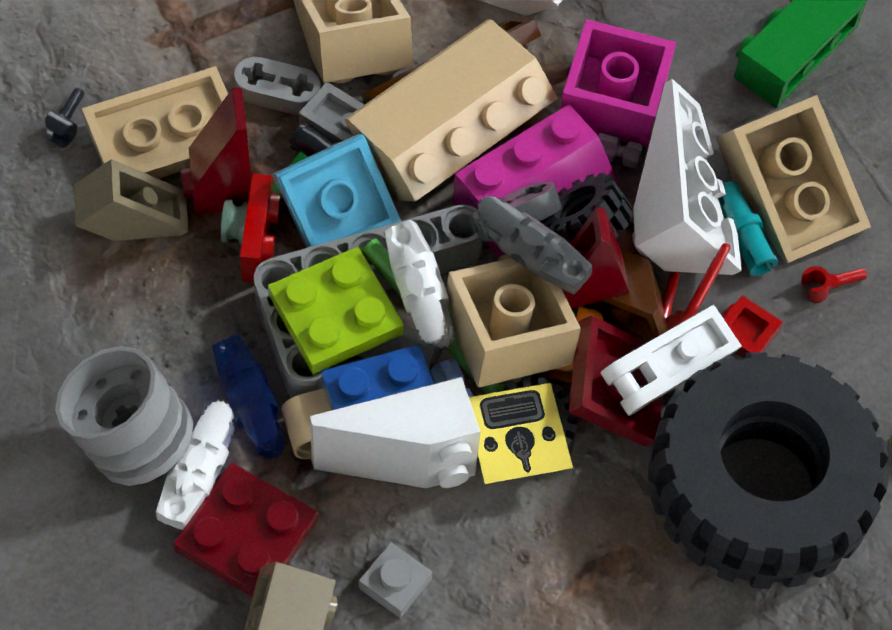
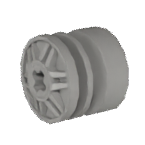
[55,346,193,486]

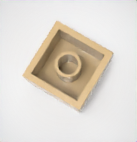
[446,258,581,388]

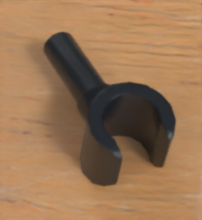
[45,88,85,148]

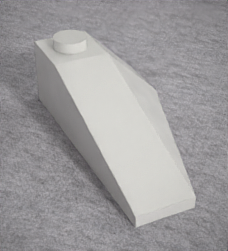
[632,79,741,275]

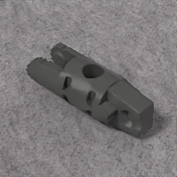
[477,195,592,294]

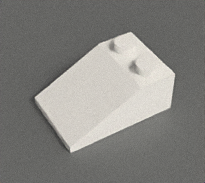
[310,377,481,488]

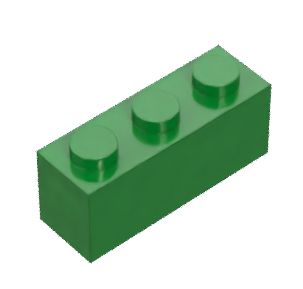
[733,0,867,108]

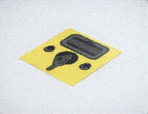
[469,383,573,484]

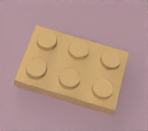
[82,66,249,179]

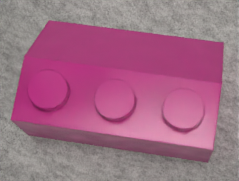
[452,104,621,258]

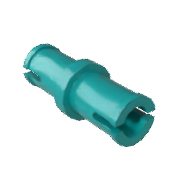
[718,181,778,277]

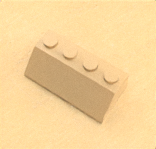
[344,19,558,201]

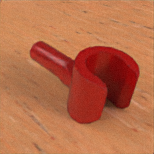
[801,266,867,303]

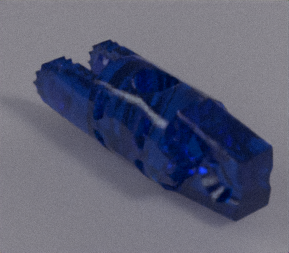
[212,334,285,460]

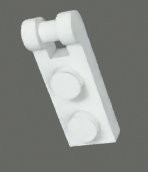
[600,305,742,416]

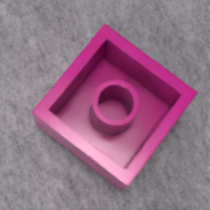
[560,19,677,148]

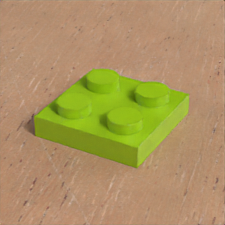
[268,246,404,374]

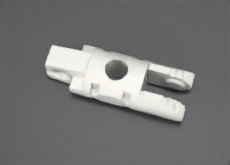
[384,220,456,348]
[156,400,235,530]

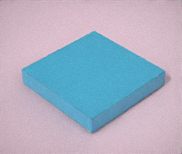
[273,133,401,248]

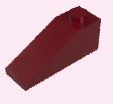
[181,88,251,214]

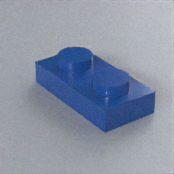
[322,344,434,410]

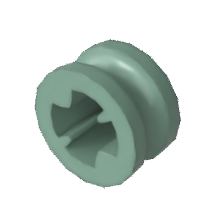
[221,200,248,245]

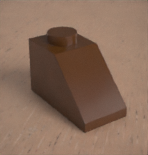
[583,249,668,342]

